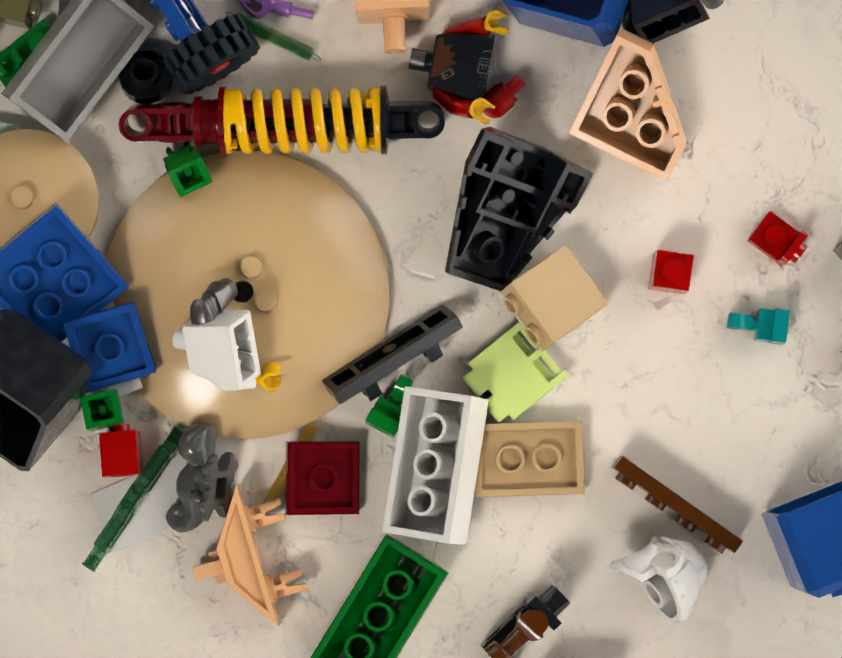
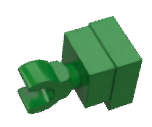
[163,141,213,197]
[365,374,413,439]
[80,389,125,431]

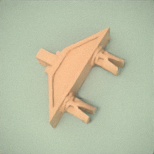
[193,484,308,626]

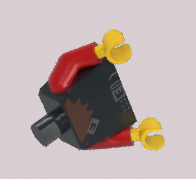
[409,10,509,125]

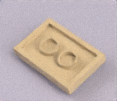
[475,421,585,497]

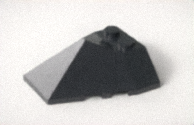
[445,127,593,291]

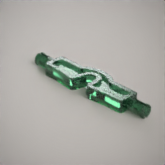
[82,426,183,572]

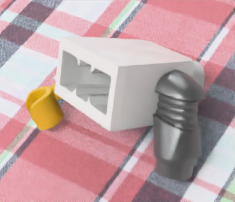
[172,278,281,392]

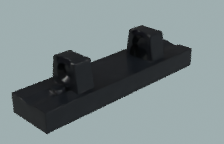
[322,304,463,404]

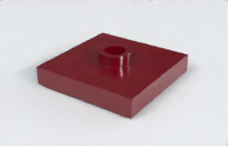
[285,441,360,515]

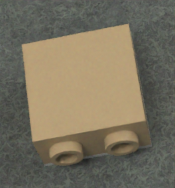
[499,245,609,352]

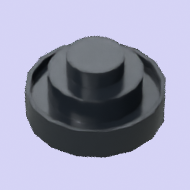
[118,51,173,104]

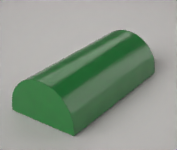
[310,534,449,658]

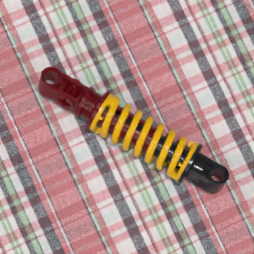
[119,85,445,156]

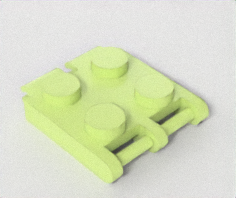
[462,322,569,423]

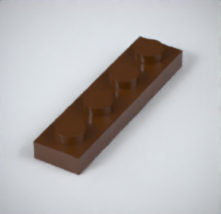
[611,456,743,554]

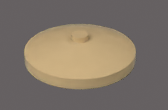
[0,129,100,248]

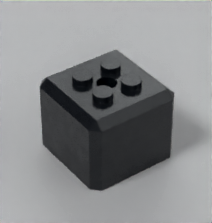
[0,309,92,471]

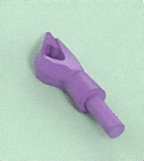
[237,0,314,20]

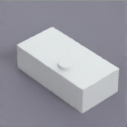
[382,386,489,545]

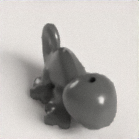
[166,422,238,533]

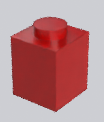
[648,250,694,294]
[99,424,143,478]

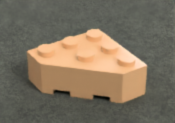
[569,28,687,181]

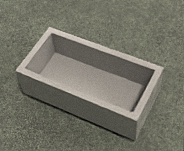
[1,0,155,143]

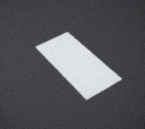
[90,444,235,552]

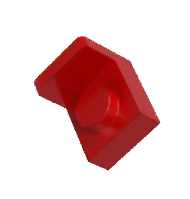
[747,211,808,266]

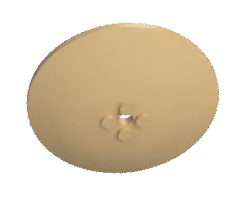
[106,151,390,439]

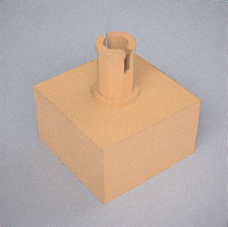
[355,0,430,54]

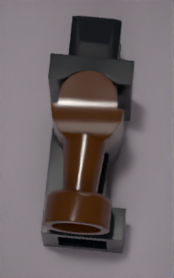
[481,585,571,658]

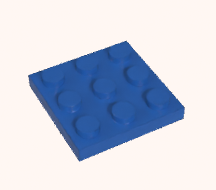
[0,203,129,342]

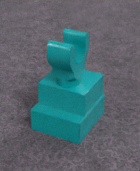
[727,308,790,345]

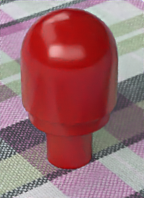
[483,74,526,119]

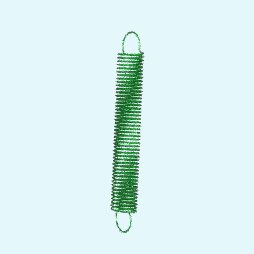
[226,12,321,61]

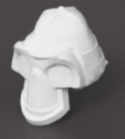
[609,536,708,623]

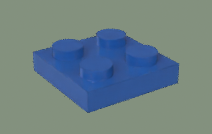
[63,301,157,393]

